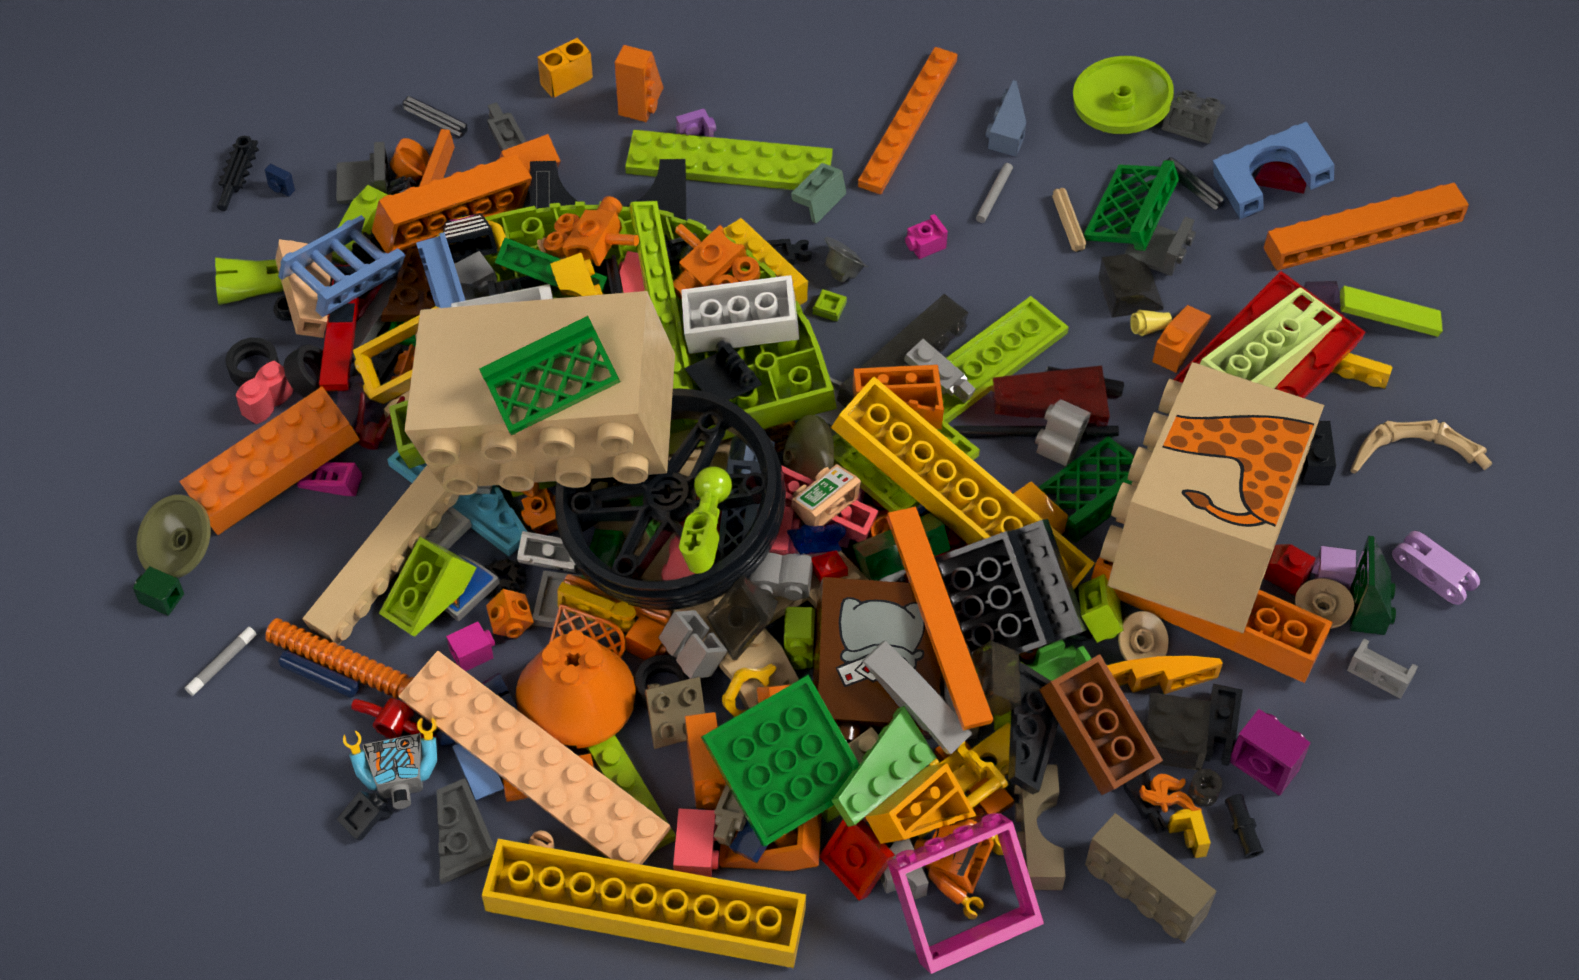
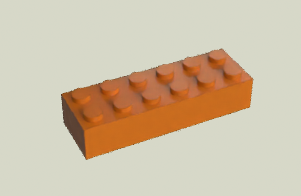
[372,154,532,253]
[179,387,360,535]

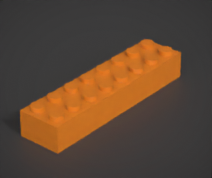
[1091,557,1333,683]

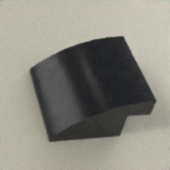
[935,519,1088,668]

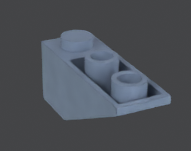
[985,80,1026,157]

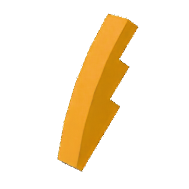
[1107,656,1223,694]

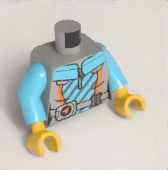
[343,717,437,809]

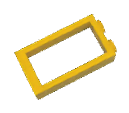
[353,306,439,404]

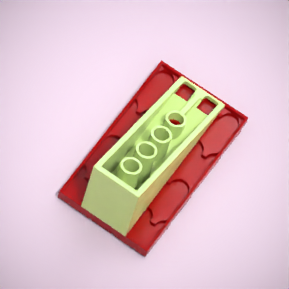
[1164,271,1365,398]

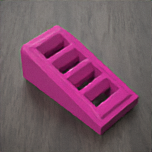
[297,462,362,496]

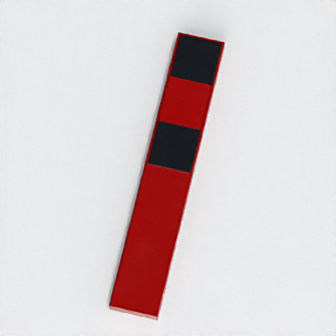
[319,265,359,391]

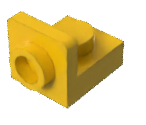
[1168,809,1211,858]

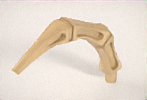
[1350,419,1492,474]

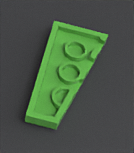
[832,706,937,827]

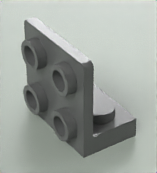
[1161,90,1225,144]
[336,142,389,204]

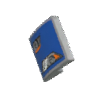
[445,554,500,622]

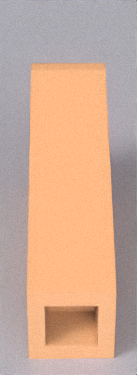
[276,239,332,338]

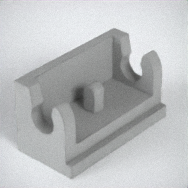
[1347,638,1418,699]

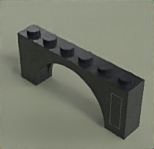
[530,159,687,221]

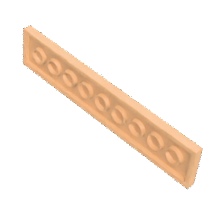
[399,651,671,865]

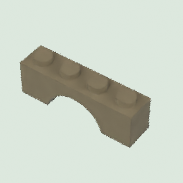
[1013,765,1066,890]

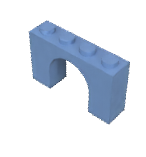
[1213,121,1334,219]

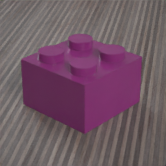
[1230,709,1311,796]

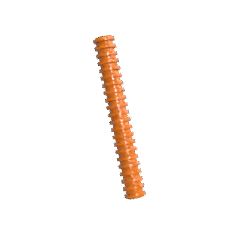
[265,618,414,701]

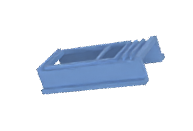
[416,232,466,308]

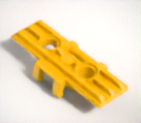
[917,723,1010,839]

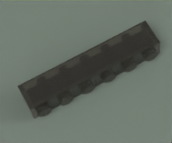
[837,294,969,408]

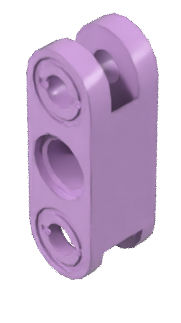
[1392,531,1480,605]

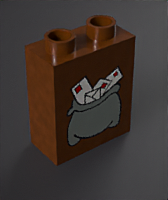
[813,577,940,744]

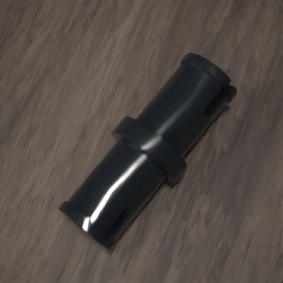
[1225,794,1264,859]

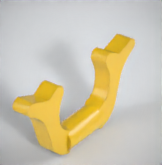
[722,664,776,717]

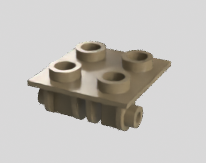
[645,676,705,749]

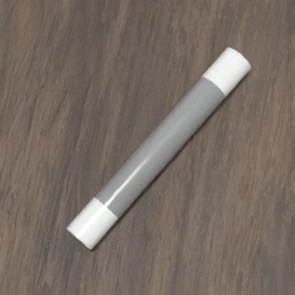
[185,627,257,696]

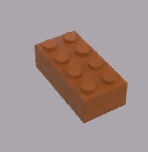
[1039,654,1163,796]

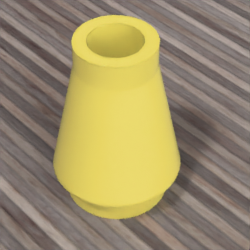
[1130,310,1172,336]

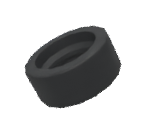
[225,337,280,387]
[283,344,328,398]
[635,655,690,710]

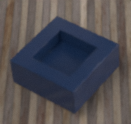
[264,163,295,197]

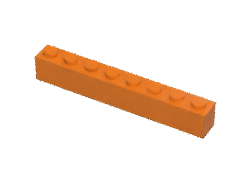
[1264,182,1469,271]

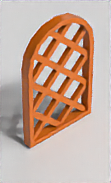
[549,603,626,658]

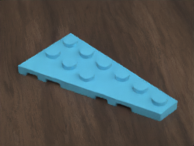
[387,450,527,556]

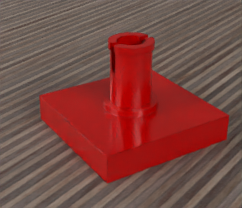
[819,819,895,901]

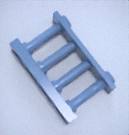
[278,215,405,317]

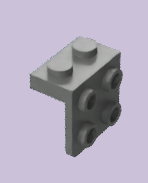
[1124,217,1196,276]

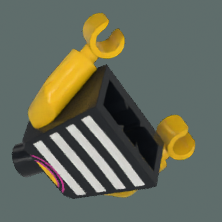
[436,213,506,270]

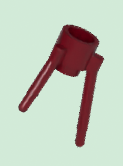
[354,392,405,450]

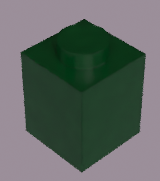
[133,566,184,616]

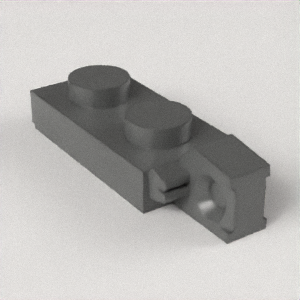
[487,102,527,151]

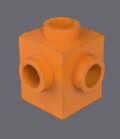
[521,488,558,535]
[486,589,534,639]

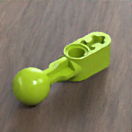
[679,466,732,574]

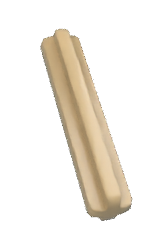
[1052,188,1086,252]

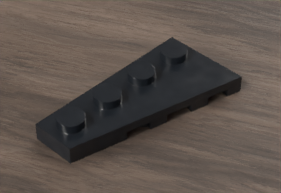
[1008,662,1059,795]

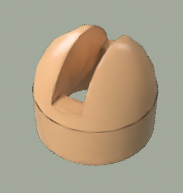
[529,830,554,849]

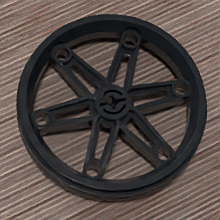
[555,388,786,610]

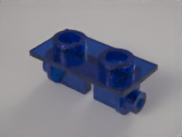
[787,523,846,555]

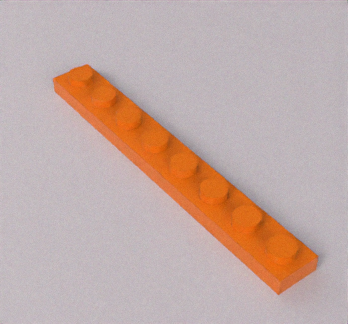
[858,47,958,195]

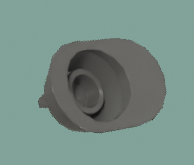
[825,237,869,283]

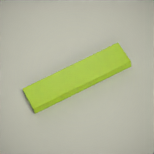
[1340,285,1443,337]

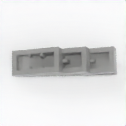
[862,641,972,754]

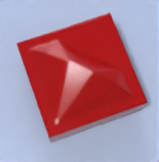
[812,550,848,582]

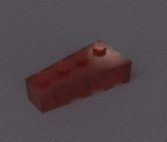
[991,365,1110,425]

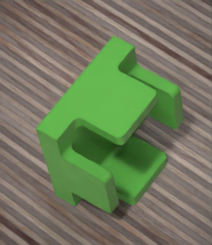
[1026,639,1092,681]

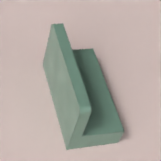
[791,163,846,223]

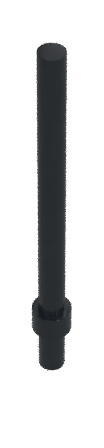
[953,423,1119,439]

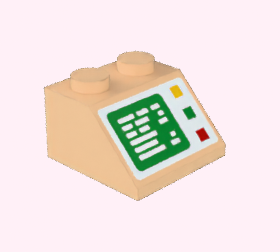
[791,464,861,533]

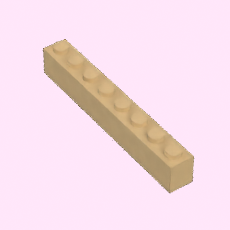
[302,465,459,646]

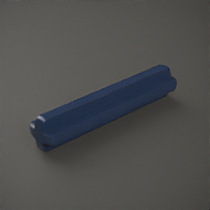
[278,650,359,697]

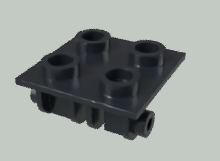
[684,340,762,400]

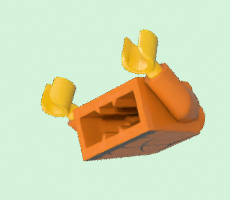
[914,819,1004,919]

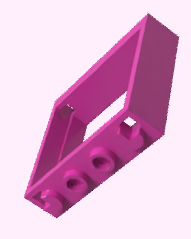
[887,813,1044,974]

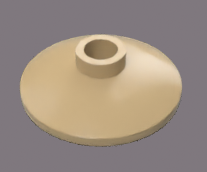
[1295,578,1354,629]
[1118,611,1169,661]

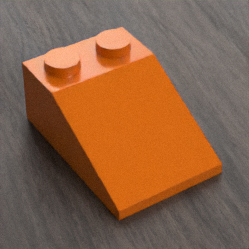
[719,813,822,871]

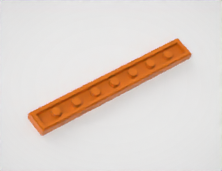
[886,506,993,731]

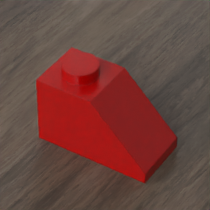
[1263,544,1316,596]

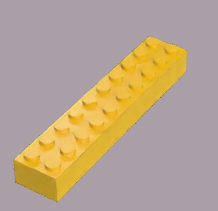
[831,377,1095,589]
[482,839,806,968]

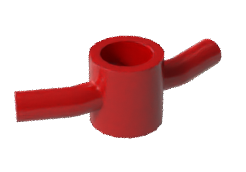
[351,698,436,739]

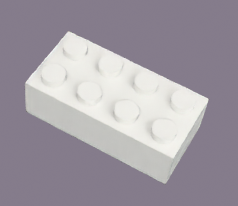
[681,275,799,354]

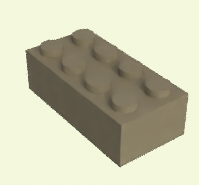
[1085,813,1217,943]

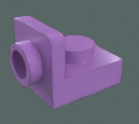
[676,108,716,137]

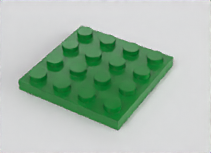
[701,675,860,847]

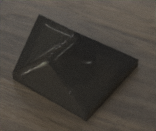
[707,576,778,660]

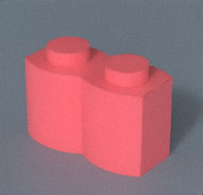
[236,361,294,424]

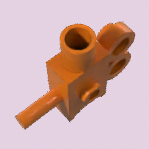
[543,196,639,266]
[673,224,760,300]

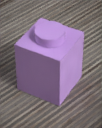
[1311,546,1356,589]

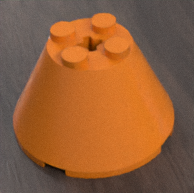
[516,630,636,748]

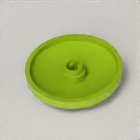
[1073,56,1174,134]

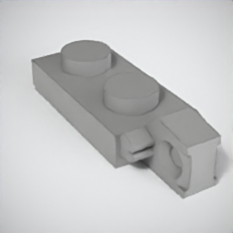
[904,339,975,403]

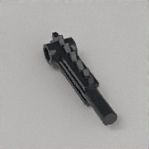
[217,135,259,211]

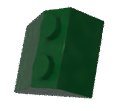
[1350,536,1396,635]

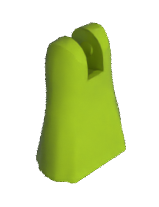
[215,257,284,305]

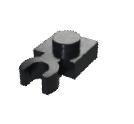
[767,238,812,265]

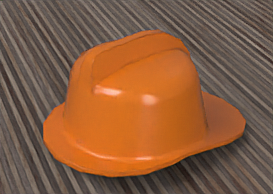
[389,138,430,182]

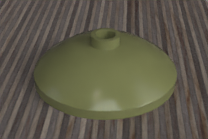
[783,415,834,481]
[137,495,211,578]

